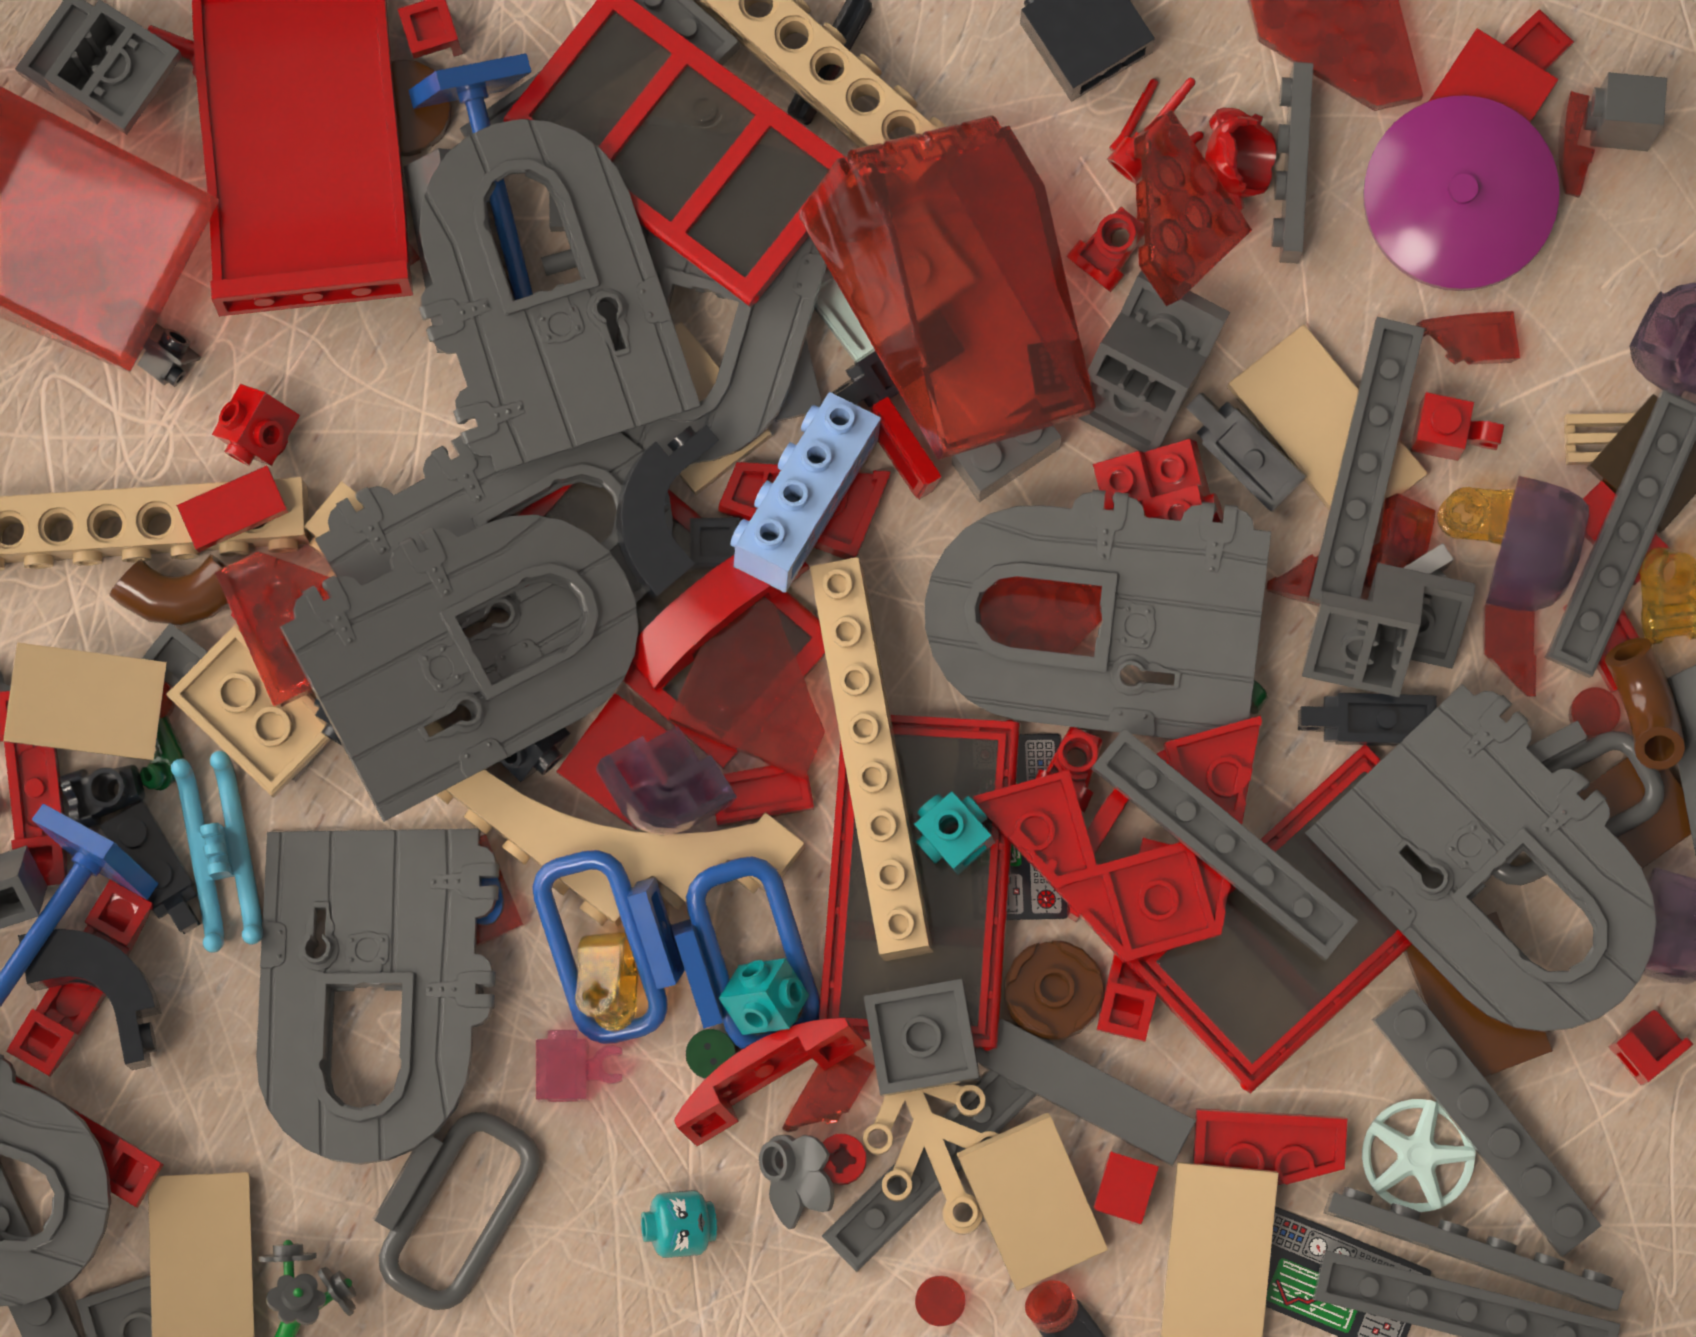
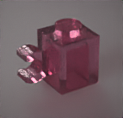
[536,1030,623,1103]

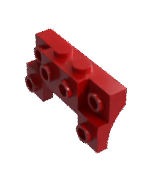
[1093,439,1223,522]

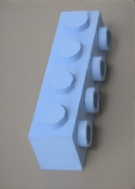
[730,392,881,593]

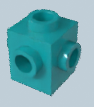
[914,791,995,875]
[719,958,809,1035]

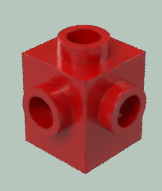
[212,384,300,466]

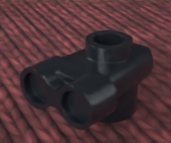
[61,764,146,828]

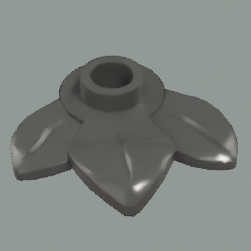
[759,1135,835,1229]

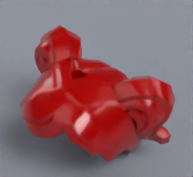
[1195,107,1277,214]

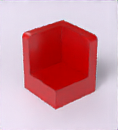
[398,0,463,59]
[1608,1010,1694,1085]
[1094,1151,1159,1226]

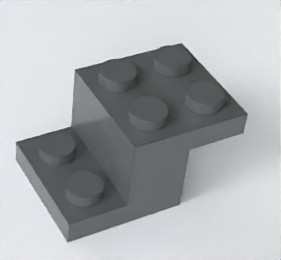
[15,0,182,135]
[1068,267,1230,452]
[1302,563,1475,697]

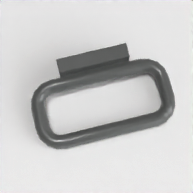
[1493,720,1665,886]
[373,1112,540,1310]

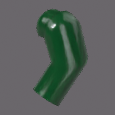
[140,717,185,791]

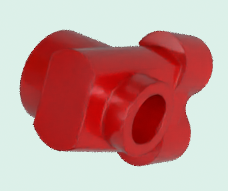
[1066,207,1148,292]
[1035,727,1103,813]

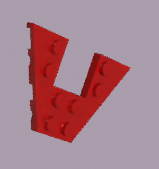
[972,715,1262,963]

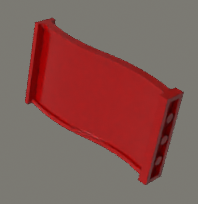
[192,0,413,317]

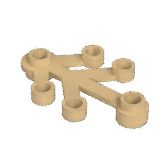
[863,1084,998,1235]

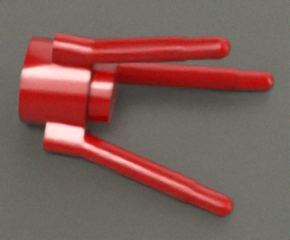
[1107,77,1204,184]

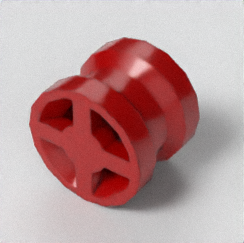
[822,1134,866,1185]

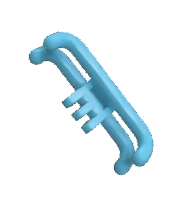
[171,751,263,953]

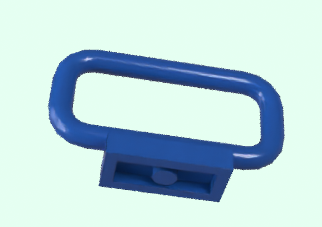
[532,850,685,1044]
[671,856,820,1050]

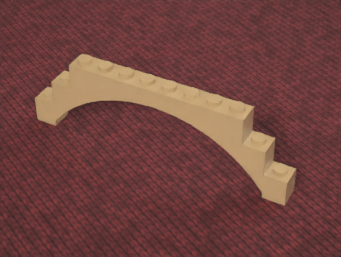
[304,481,805,927]

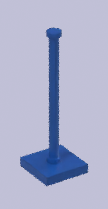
[408,53,533,300]
[0,804,159,1007]

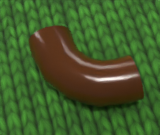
[109,554,247,626]
[1605,638,1685,770]

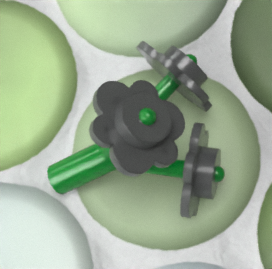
[259,1240,356,1337]

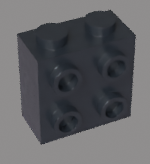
[1020,0,1155,102]

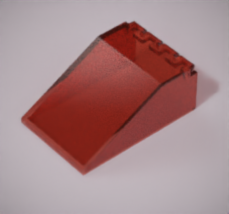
[0,86,220,373]
[799,115,1096,460]

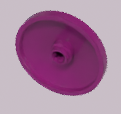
[1363,96,1560,291]

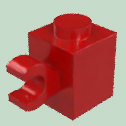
[1410,392,1504,461]

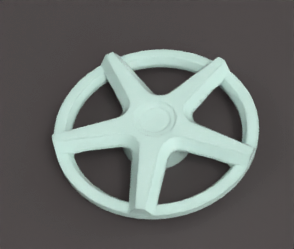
[1362,1099,1476,1212]

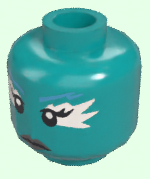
[641,1190,717,1258]

